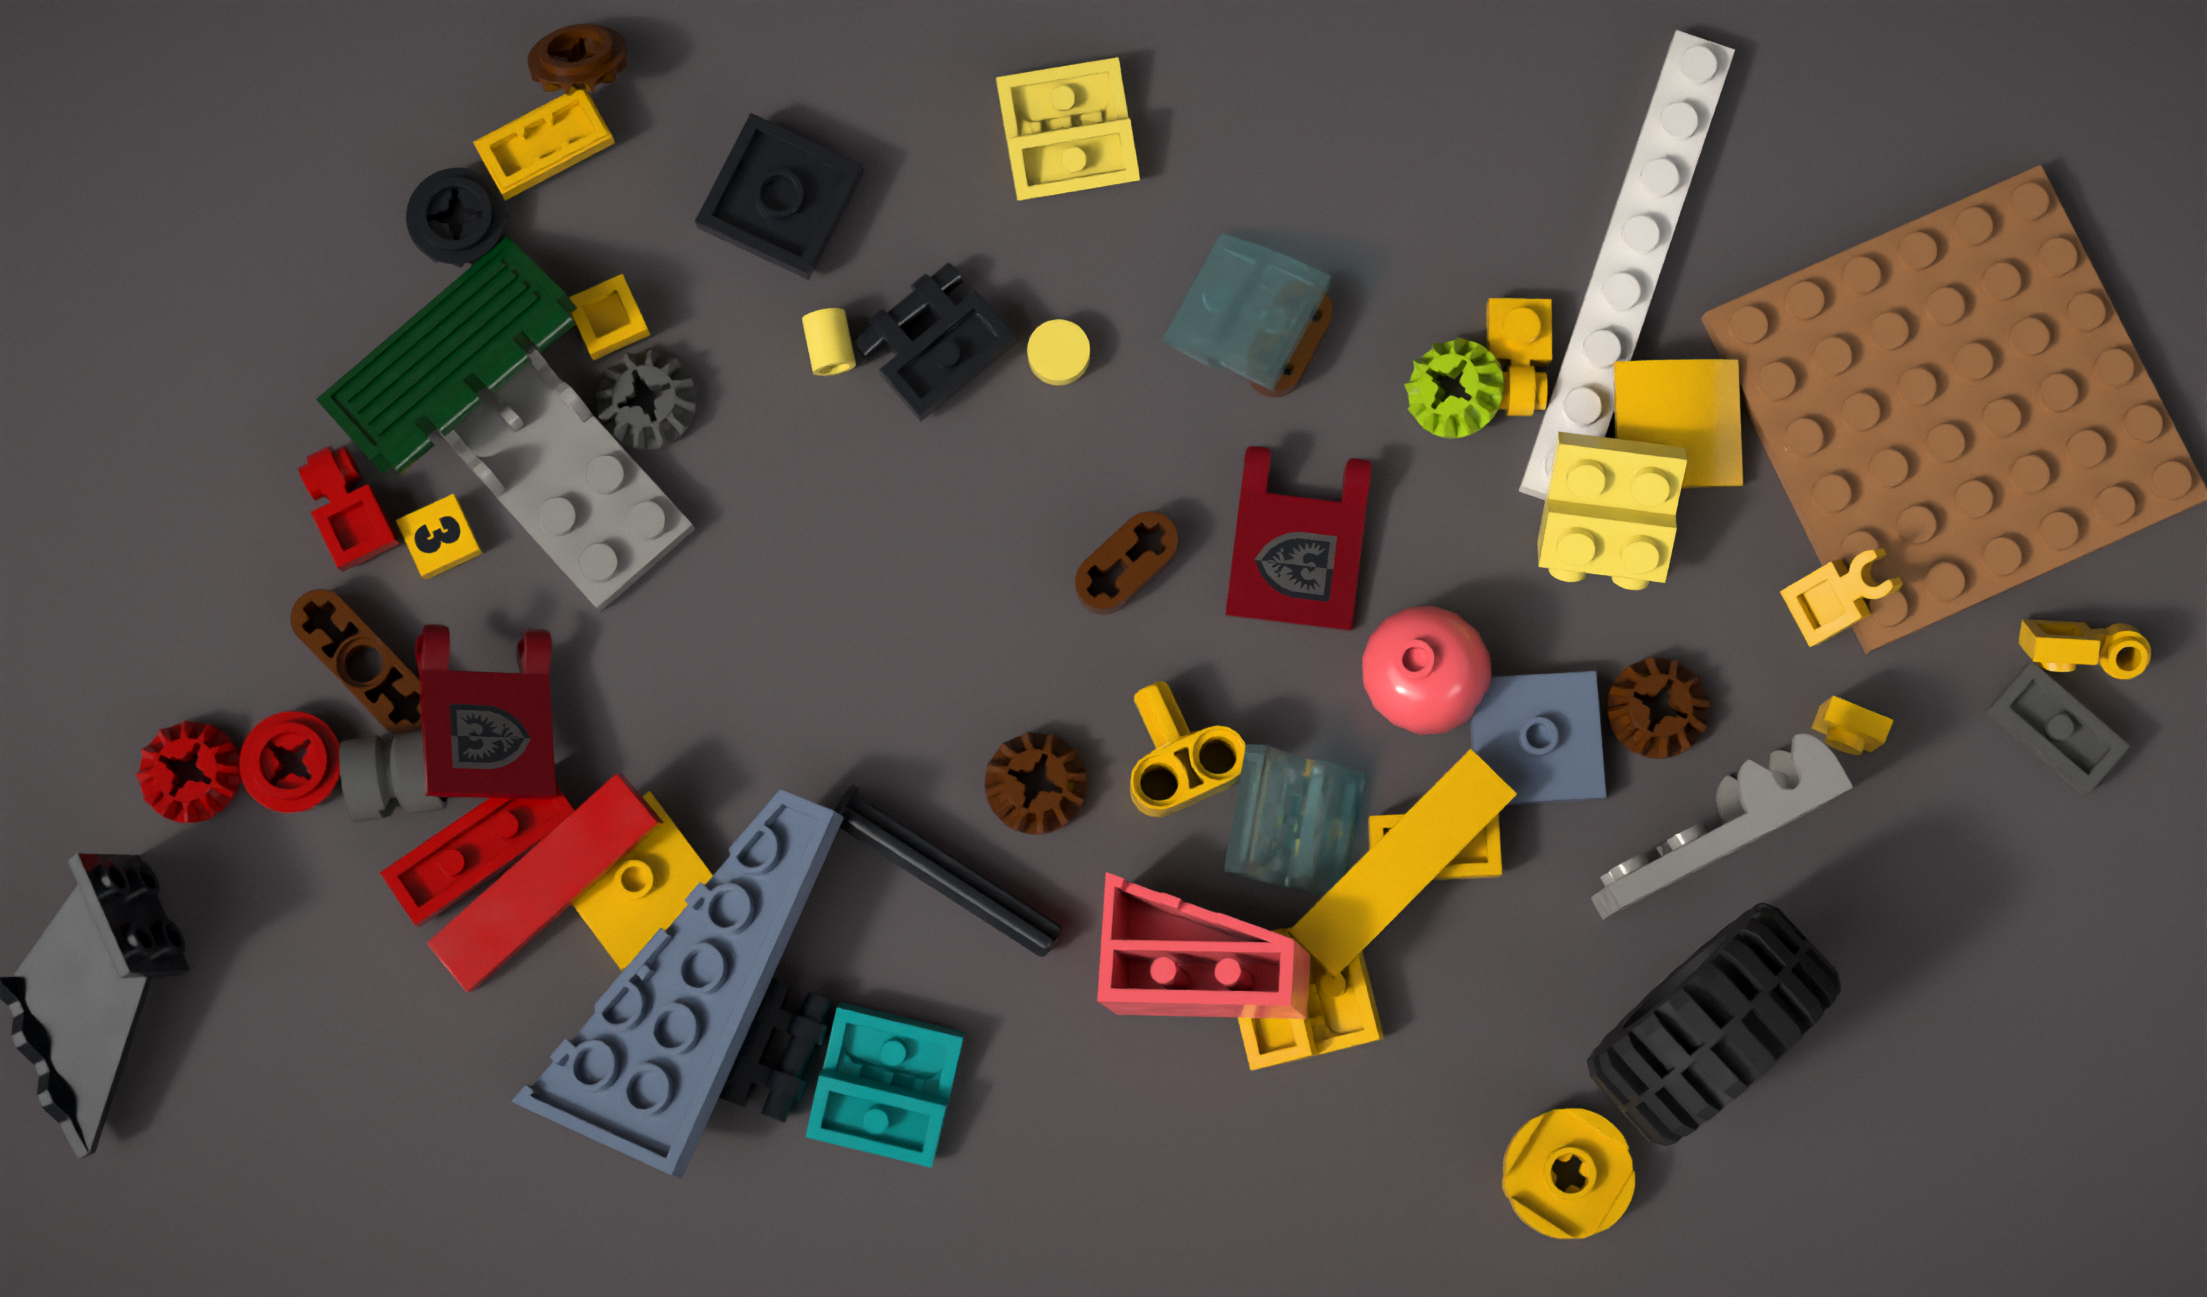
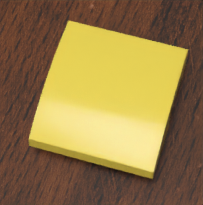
[996,57,1140,201]

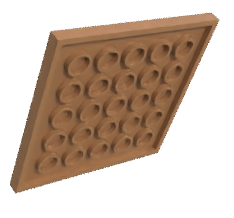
[1701,165,2207,654]

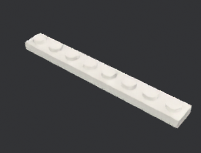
[1519,30,1735,500]

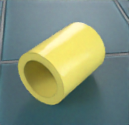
[802,308,856,376]

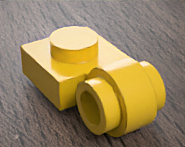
[1486,298,1552,416]
[2019,619,2151,679]

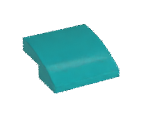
[805,1002,966,1168]

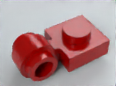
[298,445,400,572]

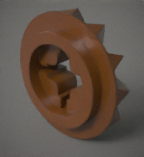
[527,24,628,96]
[1606,656,1710,759]
[985,732,1087,835]

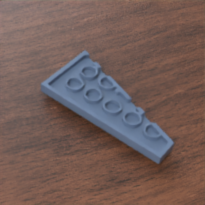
[511,789,844,1179]

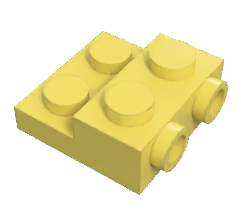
[1537,431,1687,590]

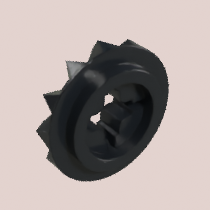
[406,168,508,268]

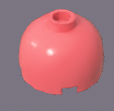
[1362,606,1492,735]

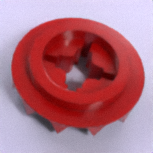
[239,711,341,814]
[135,720,241,823]

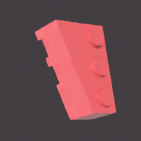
[1097,872,1310,1019]

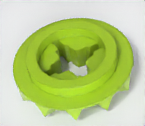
[1404,337,1504,439]

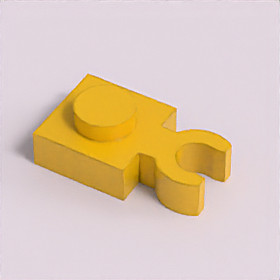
[1780,548,1903,647]

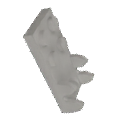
[436,346,695,612]
[1590,734,1853,920]

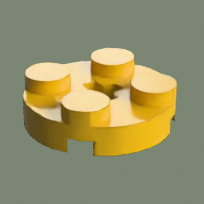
[1502,1108,1635,1239]

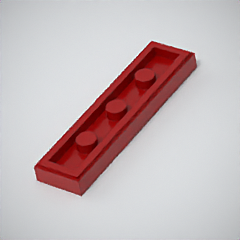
[427,773,664,992]

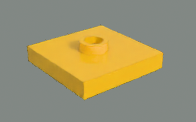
[572,791,713,971]

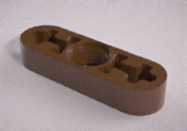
[290,589,422,736]

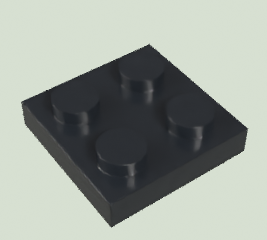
[695,113,864,280]

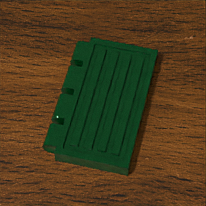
[316,236,577,475]

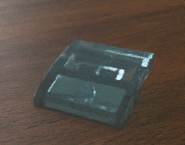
[1162,233,1331,391]
[1224,744,1366,897]

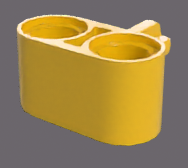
[1130,681,1247,818]

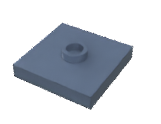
[1470,671,1606,806]

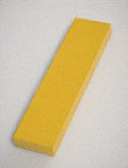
[1288,749,1517,979]

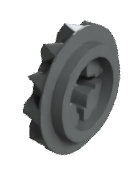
[595,349,697,450]

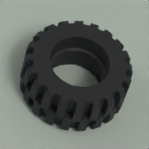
[1587,902,1842,1147]

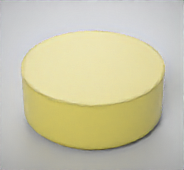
[1027,319,1090,386]

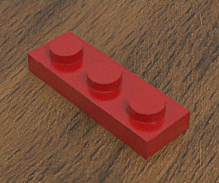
[379,782,575,928]

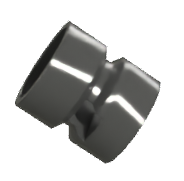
[339,728,448,823]

